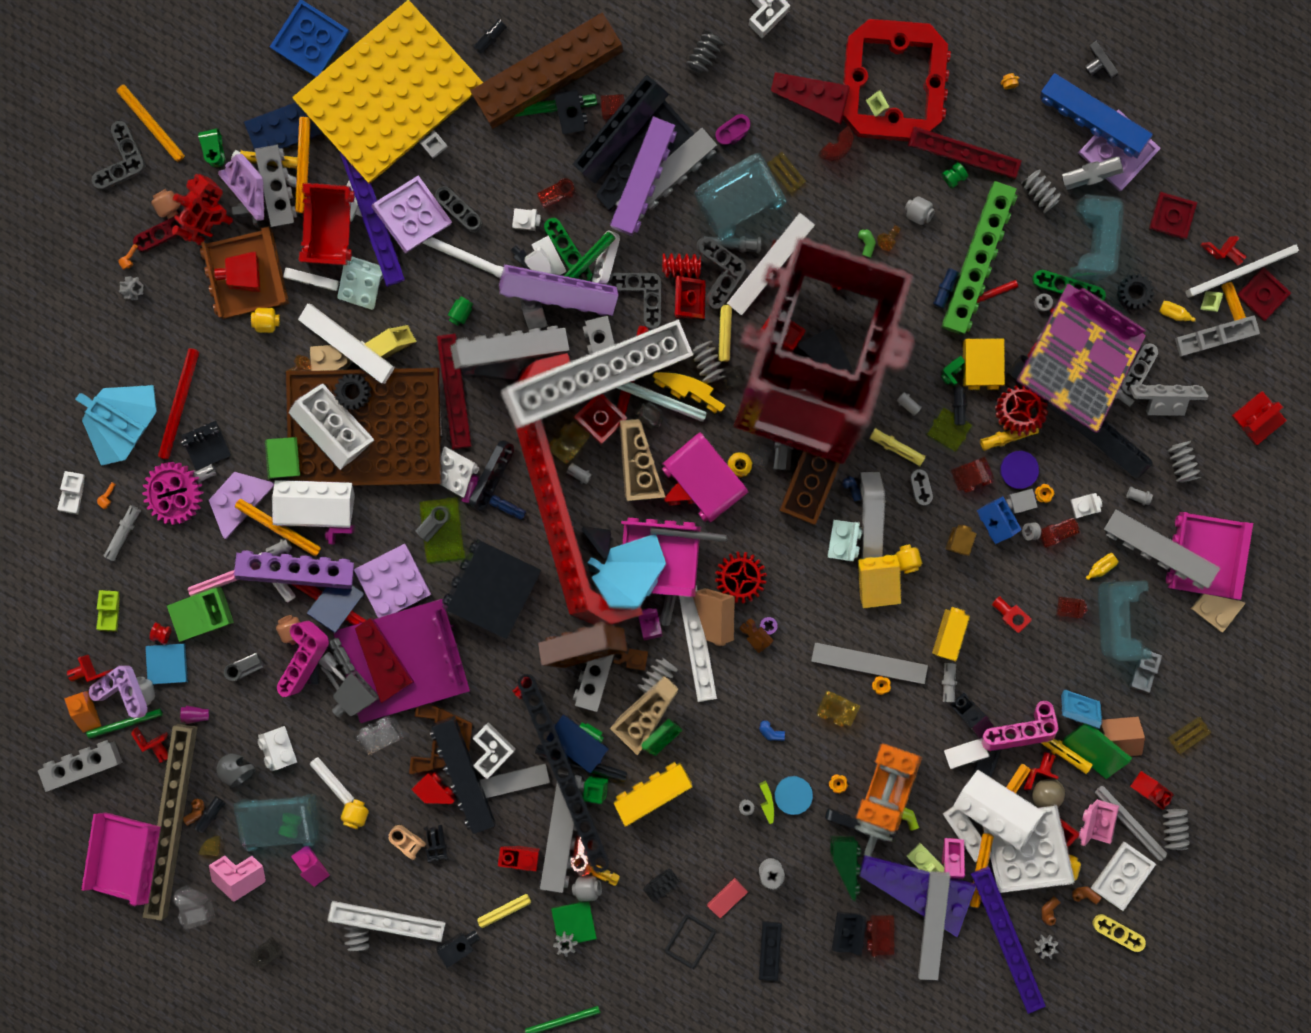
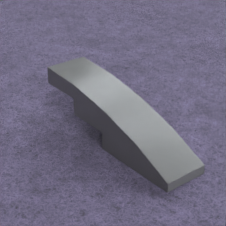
[1175,315,1260,356]

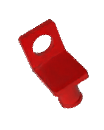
[1201,236,1246,266]
[992,597,1031,633]
[67,655,113,682]
[131,727,168,763]
[1024,752,1059,791]

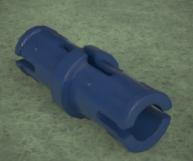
[933,268,959,308]

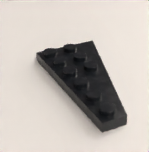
[596,100,695,211]

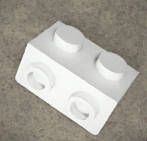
[258,726,297,771]

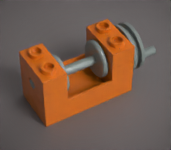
[855,744,922,857]

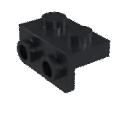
[832,912,867,955]

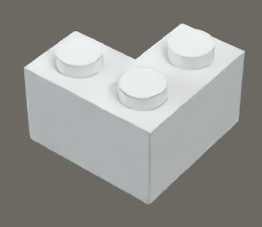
[749,0,790,38]
[473,722,516,779]

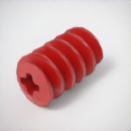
[662,253,701,278]

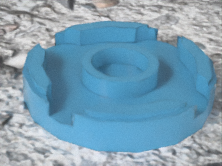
[774,776,813,815]

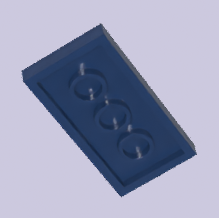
[244,102,323,150]

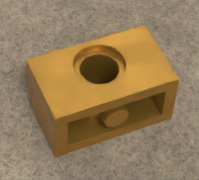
[945,525,976,555]

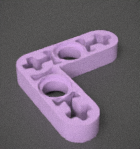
[89,666,147,718]

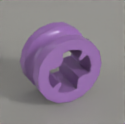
[760,617,777,634]

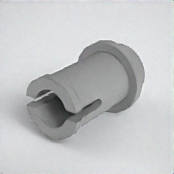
[897,392,922,416]
[566,463,592,484]
[193,464,217,484]
[1126,486,1153,506]
[266,539,292,556]
[739,799,754,816]

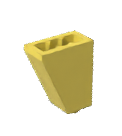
[364,325,416,359]

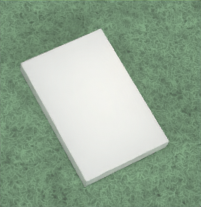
[1091,841,1156,911]

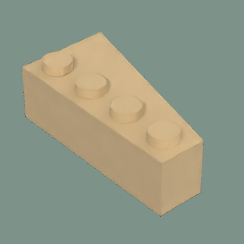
[619,419,665,501]
[610,676,678,755]

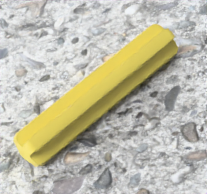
[718,305,732,362]
[477,894,531,928]

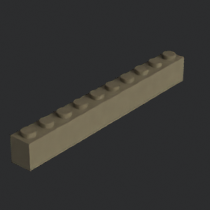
[143,724,198,920]

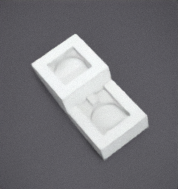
[531,236,567,275]
[57,471,85,515]
[944,738,990,769]

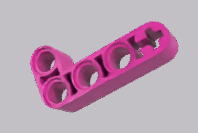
[277,621,329,697]
[982,701,1058,751]

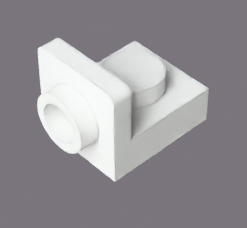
[512,208,541,231]
[1070,493,1102,518]

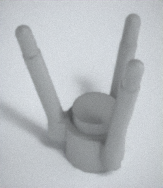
[318,652,345,690]

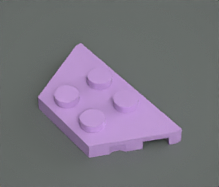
[218,154,264,221]
[209,472,275,539]

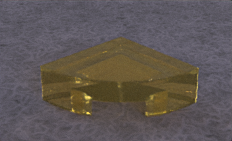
[199,835,221,856]

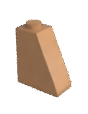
[693,588,735,646]

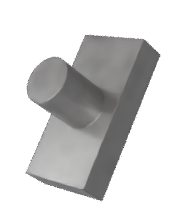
[1085,41,1118,78]

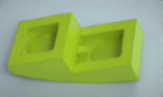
[96,590,119,632]
[759,781,774,824]

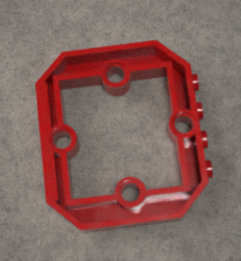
[842,19,951,141]

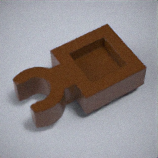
[740,618,774,653]
[613,648,648,670]

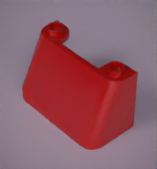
[299,183,355,265]

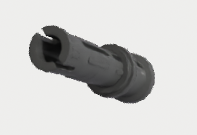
[703,236,761,254]

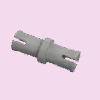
[942,663,957,702]

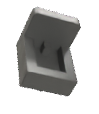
[232,203,263,227]

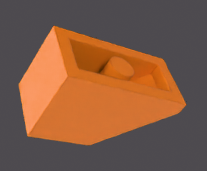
[64,690,101,733]

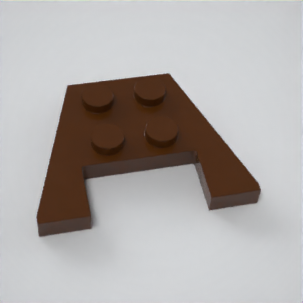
[409,703,473,774]

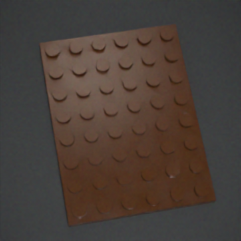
[286,368,442,485]

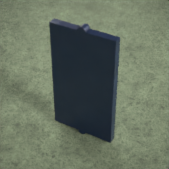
[546,714,608,774]

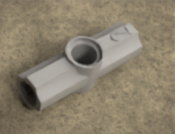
[1062,156,1124,190]

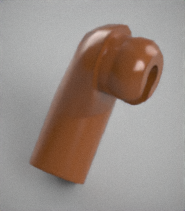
[183,799,205,826]
[1072,886,1101,904]
[1042,896,1061,926]

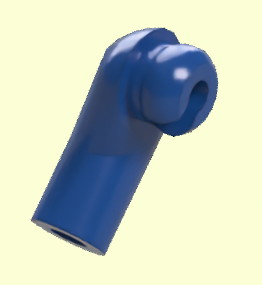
[759,720,785,741]

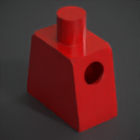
[214,252,261,292]

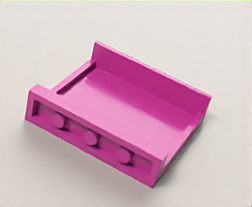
[1166,512,1253,600]
[621,518,701,597]
[82,813,160,906]

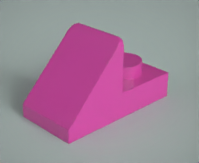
[942,838,965,879]
[291,844,330,887]

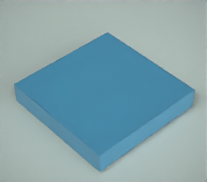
[145,643,188,684]
[1061,690,1102,728]

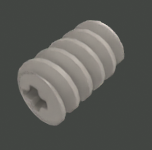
[1021,169,1061,213]
[692,341,726,383]
[1168,441,1201,483]
[637,657,678,693]
[1163,809,1190,850]
[759,858,785,889]
[344,925,369,951]

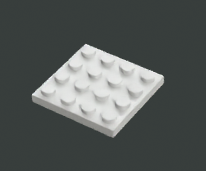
[983,805,1075,893]

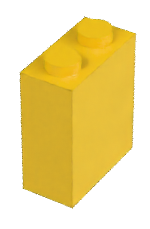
[963,339,1005,390]
[858,555,901,608]
[932,607,969,661]

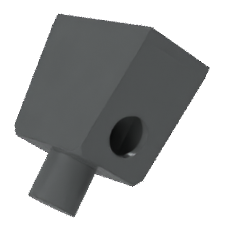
[332,670,379,718]

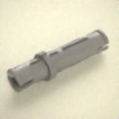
[103,505,141,561]

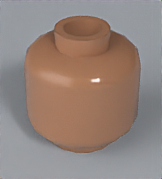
[151,189,181,219]
[276,615,300,645]

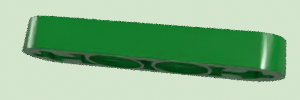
[544,218,592,281]
[1032,270,1106,301]

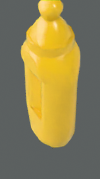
[1159,301,1195,322]
[1086,553,1119,580]

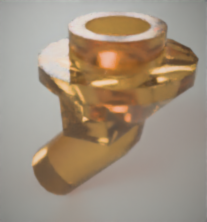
[877,225,901,251]
[285,355,311,373]

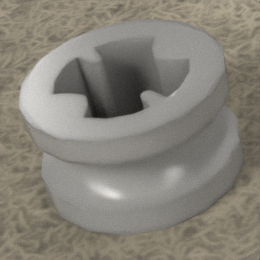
[1034,294,1053,312]
[1022,522,1041,540]

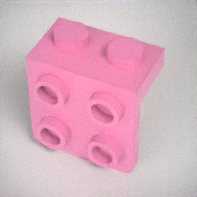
[1079,799,1119,846]

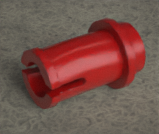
[512,677,532,699]

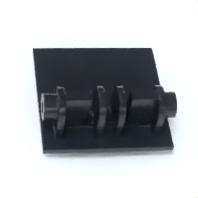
[181,421,231,471]

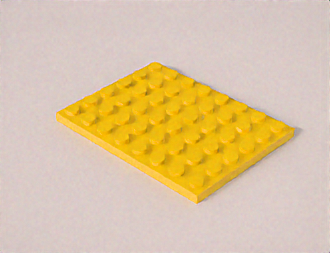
[292,0,483,184]

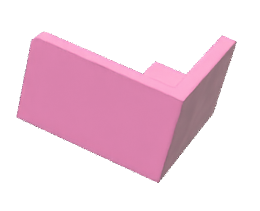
[209,856,266,902]

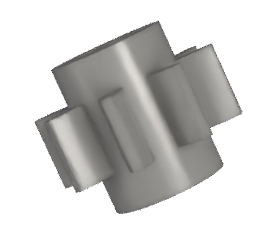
[119,276,144,300]
[553,931,578,957]
[1034,934,1058,959]

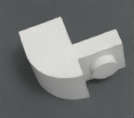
[525,246,551,274]

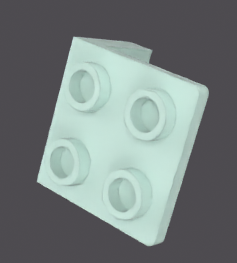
[337,257,383,310]
[827,520,862,561]

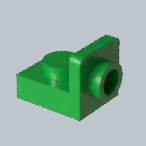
[940,356,966,386]

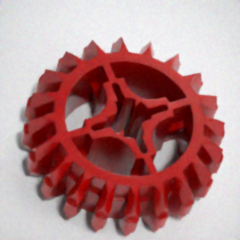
[995,385,1048,436]
[715,552,767,603]

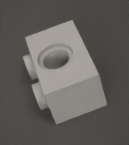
[583,316,615,355]

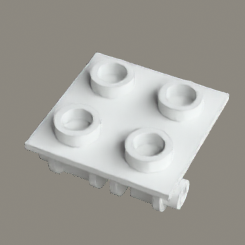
[440,447,479,498]

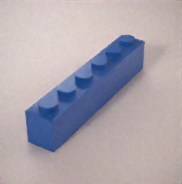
[1040,73,1153,158]

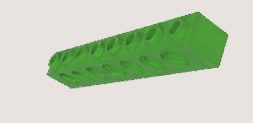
[941,181,1018,335]

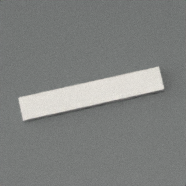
[727,213,815,315]
[1185,244,1299,298]
[298,304,395,384]
[679,585,717,702]
[328,901,446,942]

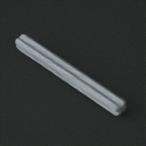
[1095,786,1167,861]

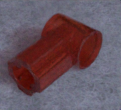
[537,178,576,209]
[1040,518,1080,548]
[570,835,593,876]

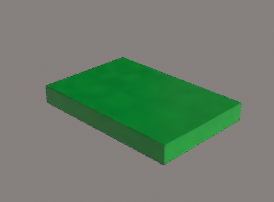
[1062,723,1132,779]

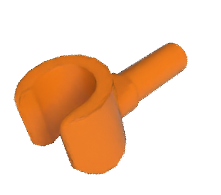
[118,244,138,270]
[97,482,116,509]

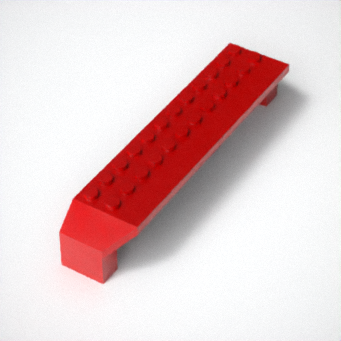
[512,353,643,625]

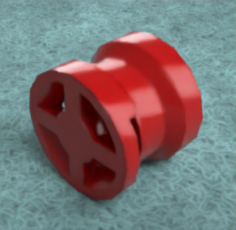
[149,623,171,645]

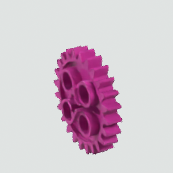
[142,462,203,525]

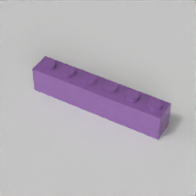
[610,117,677,236]
[499,264,618,316]

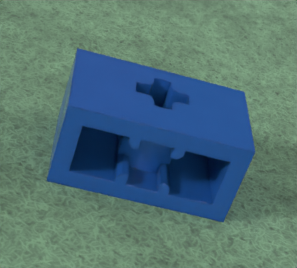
[977,496,1022,544]

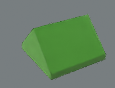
[265,437,300,479]

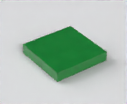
[641,719,682,756]
[551,901,597,946]

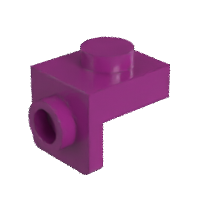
[325,525,355,544]
[638,608,663,641]

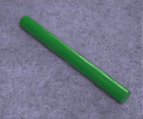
[87,709,162,739]
[525,1006,600,1033]

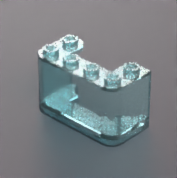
[1069,194,1124,281]
[1098,580,1152,661]

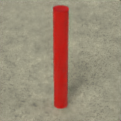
[966,280,1018,303]

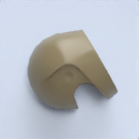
[1032,779,1065,808]

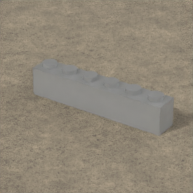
[615,128,717,221]
[451,326,569,369]
[1104,510,1220,590]
[540,772,585,893]

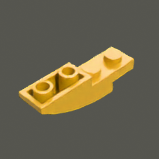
[653,372,725,414]

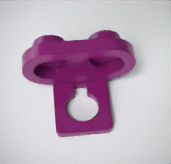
[715,114,750,146]

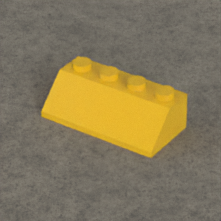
[614,762,692,826]

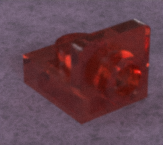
[1056,597,1087,619]

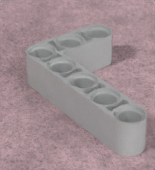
[860,472,885,559]

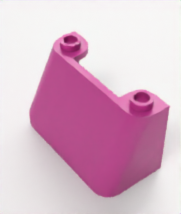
[661,433,748,523]

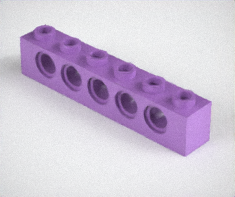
[234,551,354,589]

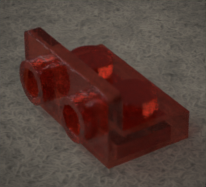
[867,915,894,957]

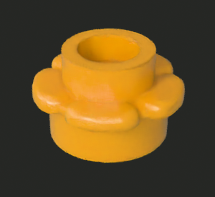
[1001,73,1019,90]
[1035,484,1054,503]
[872,676,891,695]
[829,774,848,793]

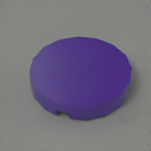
[1000,451,1039,489]

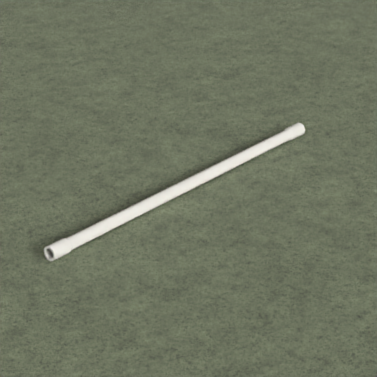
[231,150,503,279]

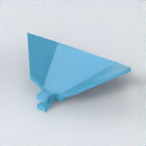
[75,385,157,465]
[587,534,666,609]

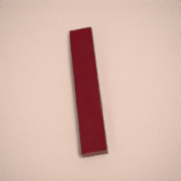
[908,127,1022,179]
[437,333,472,450]

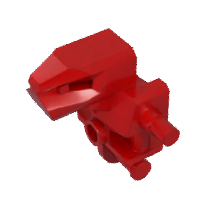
[172,174,233,246]

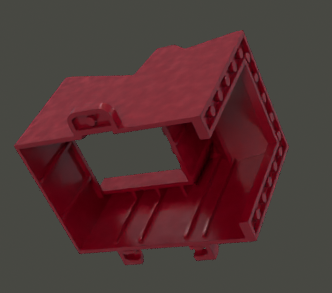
[733,238,913,464]

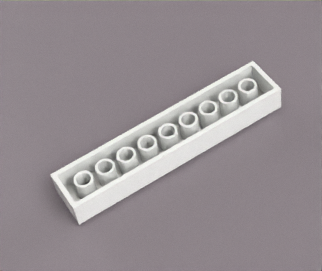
[501,320,693,428]

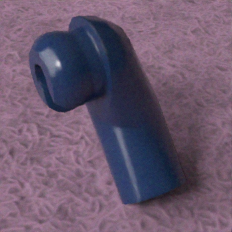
[842,476,862,502]

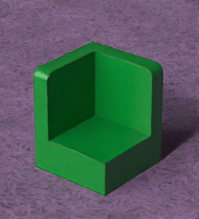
[583,776,609,804]

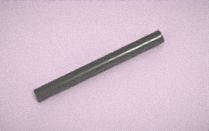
[651,526,728,543]

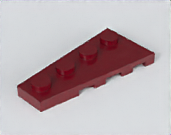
[771,72,850,125]
[355,617,414,703]

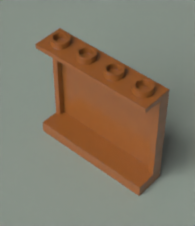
[200,227,289,319]

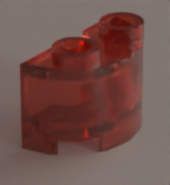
[818,125,854,161]
[951,456,994,493]

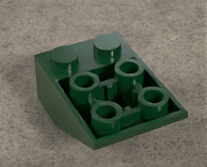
[830,836,861,901]

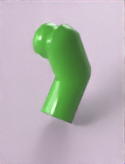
[858,229,876,258]

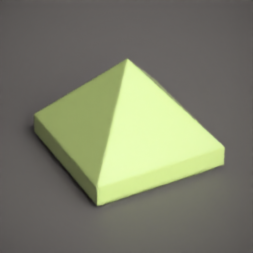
[866,91,889,117]
[1200,291,1223,312]

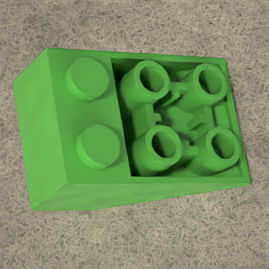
[167,587,234,642]

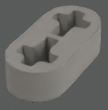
[910,470,933,505]

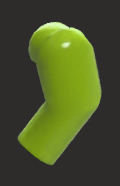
[902,808,919,830]

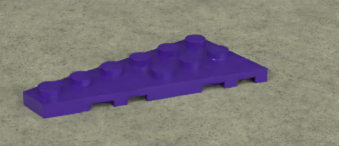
[860,855,976,937]

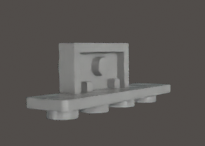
[1129,384,1208,416]

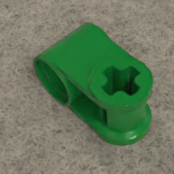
[198,128,225,168]

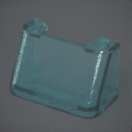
[694,153,787,241]
[234,794,319,851]

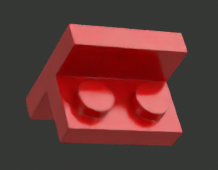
[1231,391,1287,445]

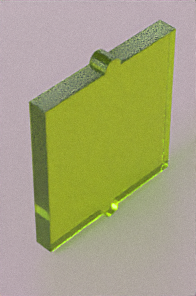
[927,408,972,452]

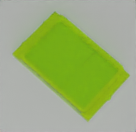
[419,497,465,563]

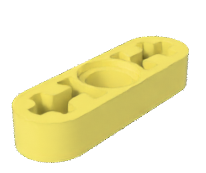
[1093,914,1146,952]

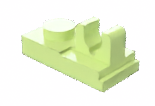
[907,843,944,872]

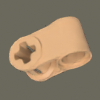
[389,825,426,860]

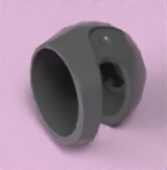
[216,753,256,788]

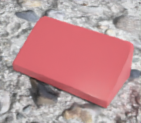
[707,878,748,918]

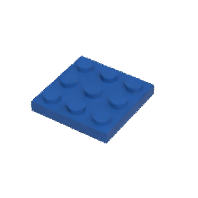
[270,0,350,77]

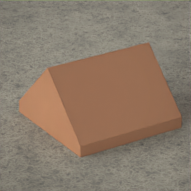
[1100,717,1145,756]

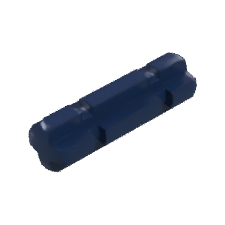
[489,495,526,520]

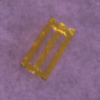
[767,152,806,194]
[1168,716,1211,754]

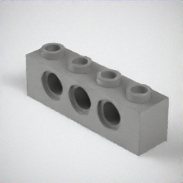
[255,145,297,227]
[573,655,614,712]
[38,740,123,792]

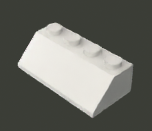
[288,383,374,469]
[272,480,355,528]
[954,770,1045,849]

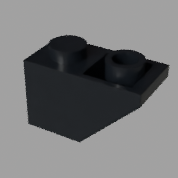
[950,693,994,739]

